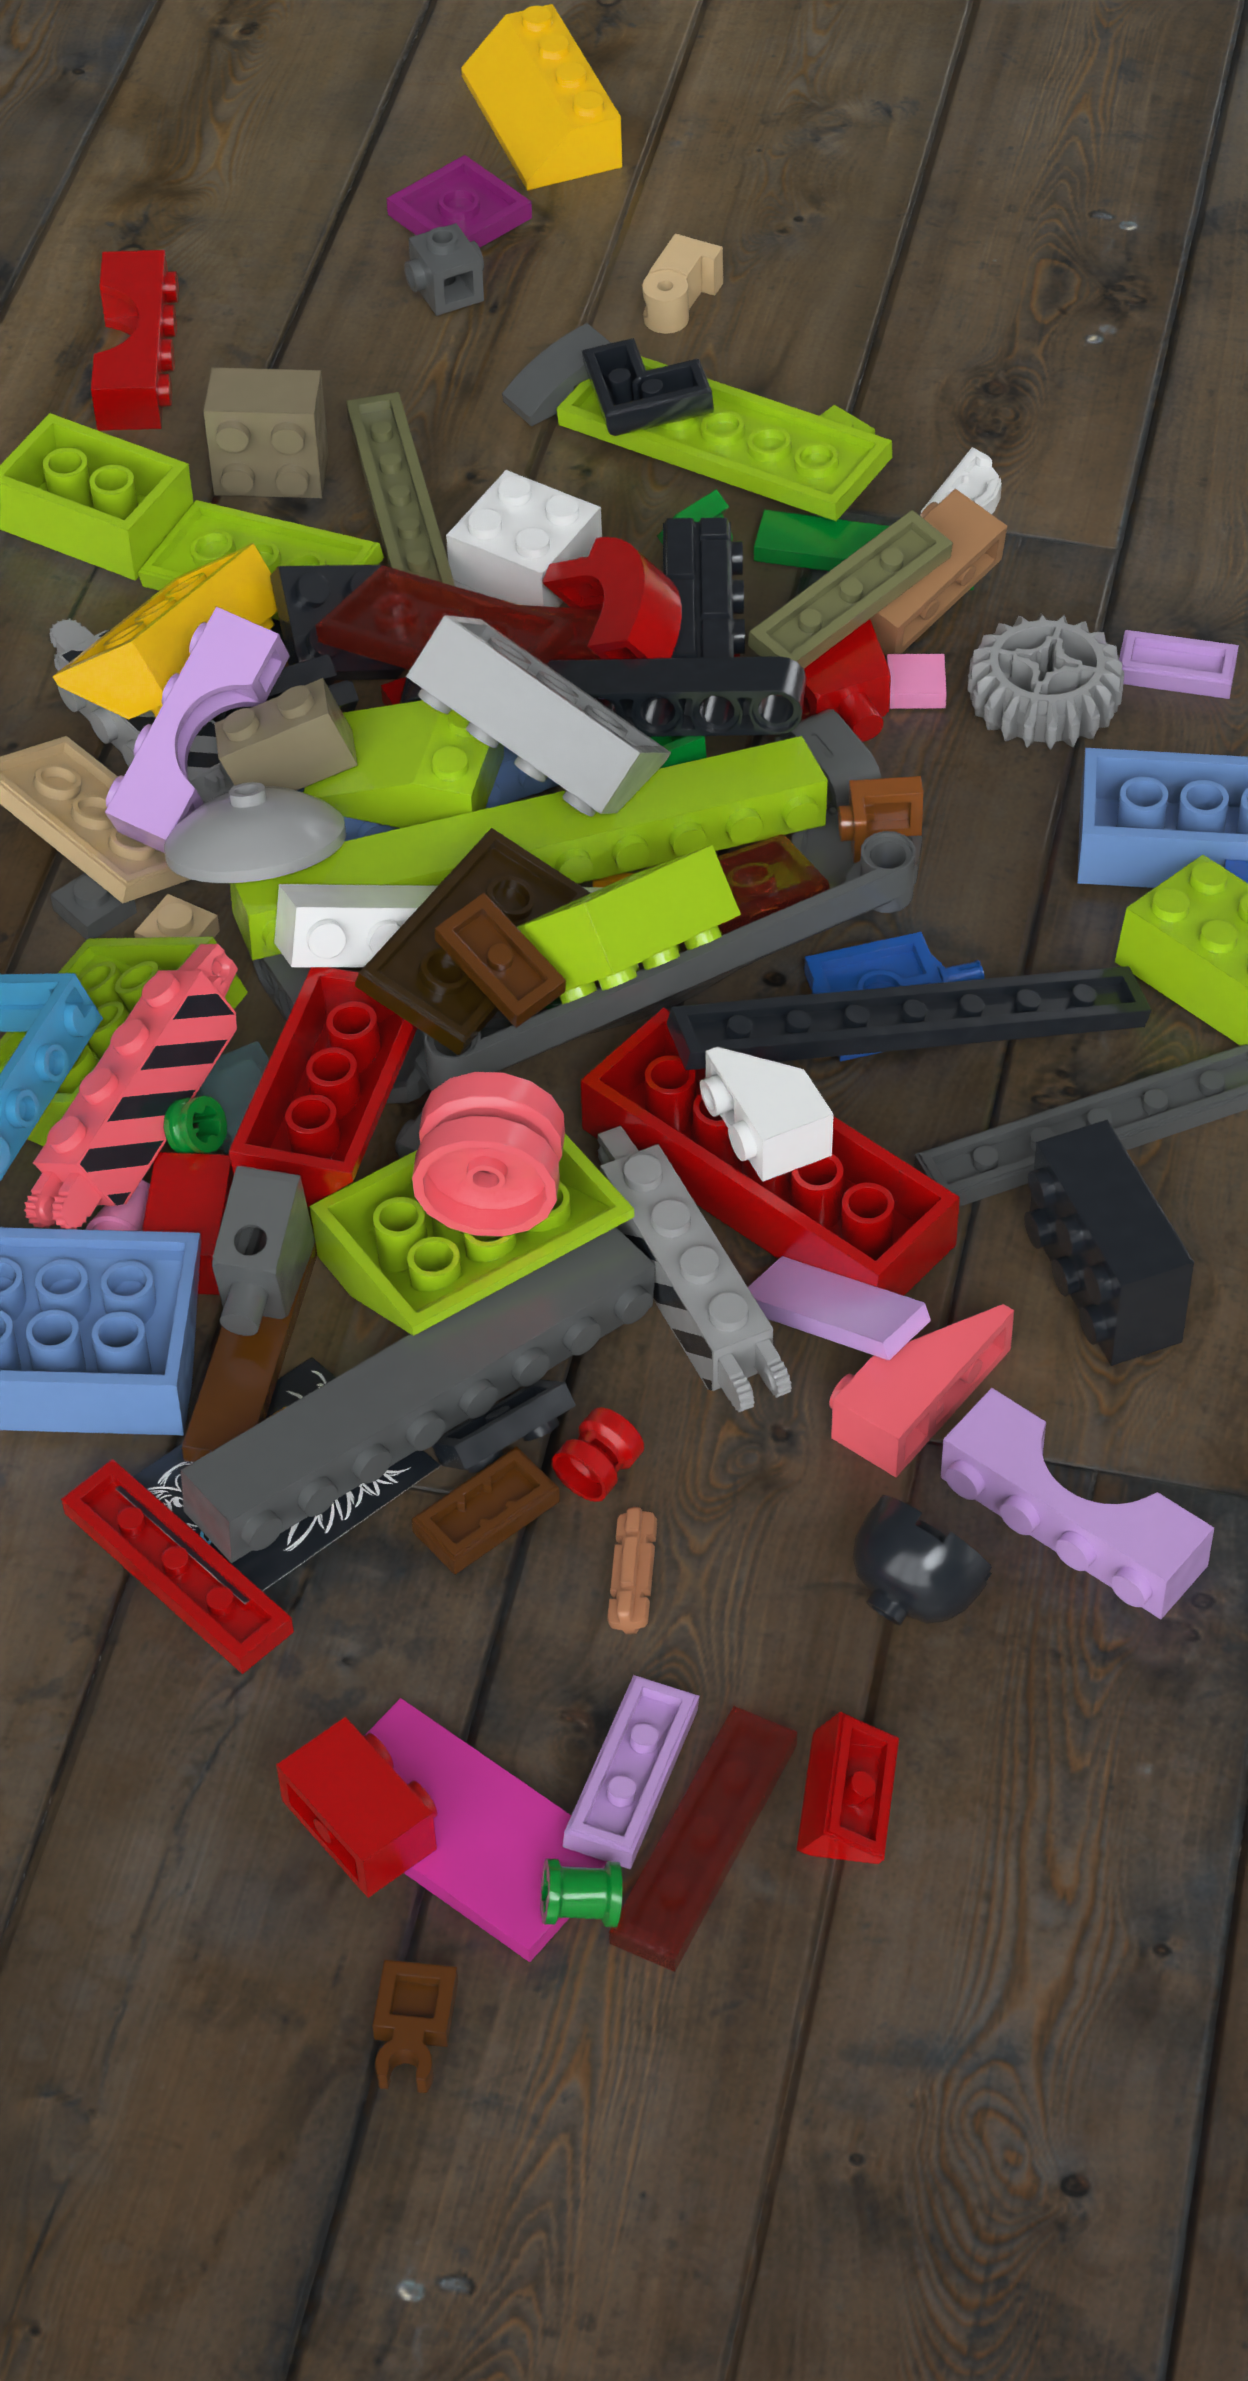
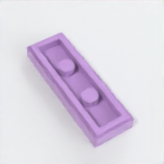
[748,1256,931,1360]
[563,1675,700,1869]

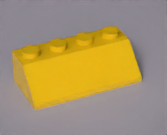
[461,4,622,191]
[53,543,278,720]

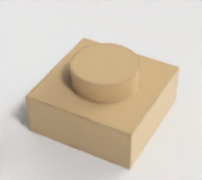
[134,894,220,938]

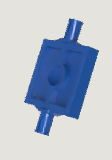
[804,932,985,1062]

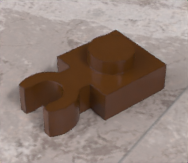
[373,1960,458,2093]

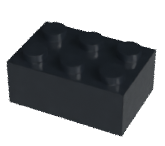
[1024,1119,1194,1366]

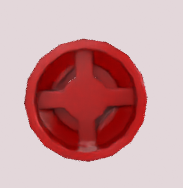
[552,1407,644,1502]

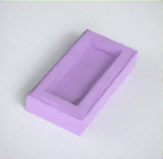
[1119,630,1239,699]

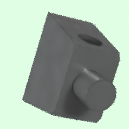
[212,1166,315,1336]

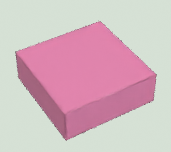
[887,654,946,709]

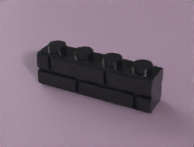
[663,518,745,697]

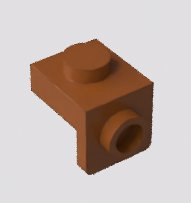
[838,776,923,863]

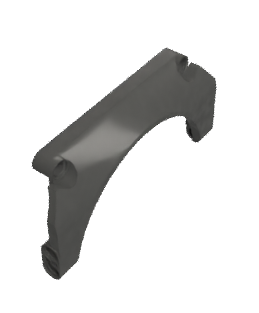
[252,709,922,1103]

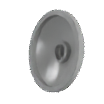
[164,782,347,883]

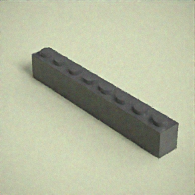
[181,1227,655,1563]

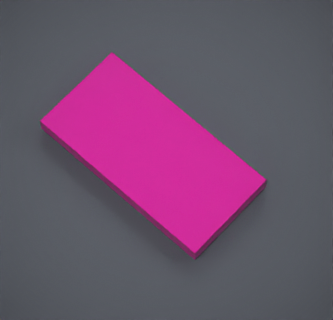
[364,1698,606,1962]

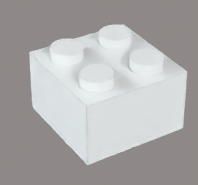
[446,470,602,624]

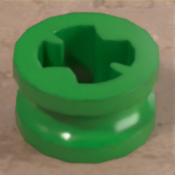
[164,1096,227,1154]

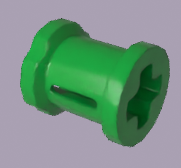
[540,1858,623,1927]

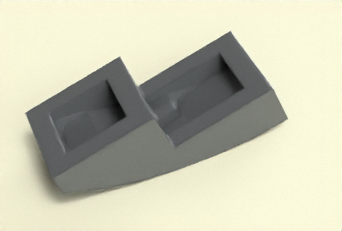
[502,323,611,426]

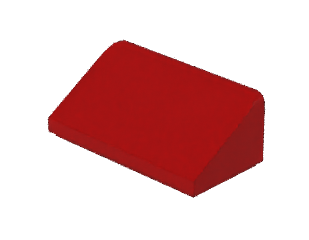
[797,1712,899,1864]

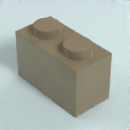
[214,678,358,790]

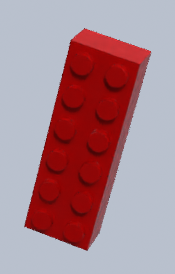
[580,1007,960,1296]

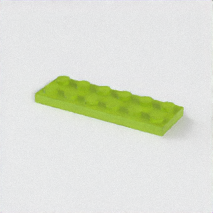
[557,356,893,521]

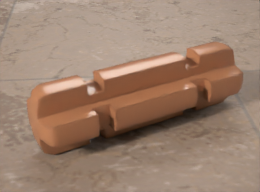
[608,1507,657,1635]

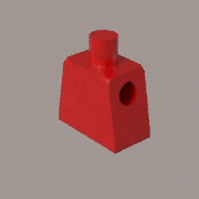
[776,619,891,742]

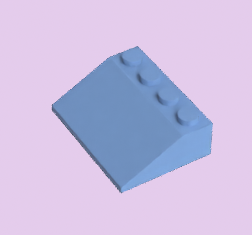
[0,1227,201,1436]

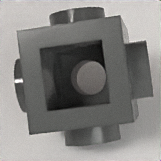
[404,223,484,316]

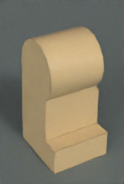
[642,234,723,334]

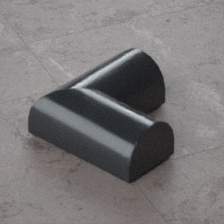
[582,338,714,436]

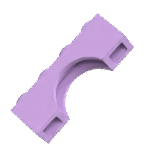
[105,607,290,853]
[941,1388,1214,1619]

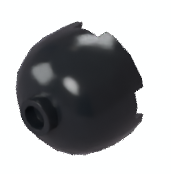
[853,1494,992,1626]

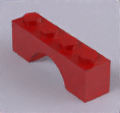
[91,250,179,431]

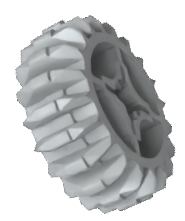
[967,613,1124,750]

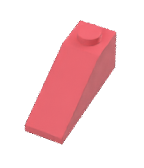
[829,1304,1014,1478]

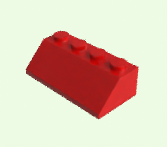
[229,967,417,1207]

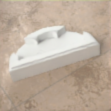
[921,447,1002,514]

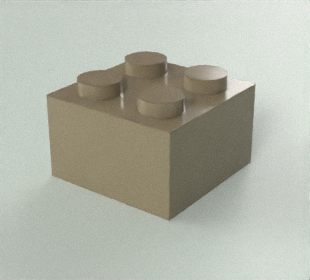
[203,367,329,498]

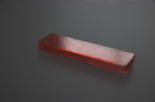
[609,1706,797,1972]

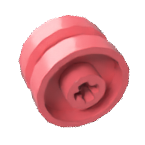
[412,1072,565,1236]

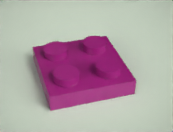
[386,155,532,248]

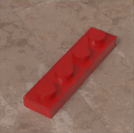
[61,1459,294,1674]

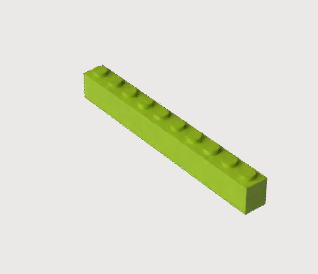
[230,736,828,961]

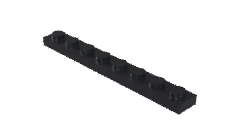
[666,966,1152,1070]

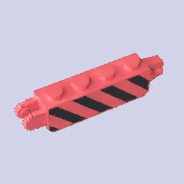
[24,944,238,1229]

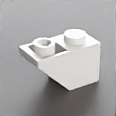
[700,1047,833,1182]

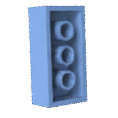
[1077,748,1248,888]

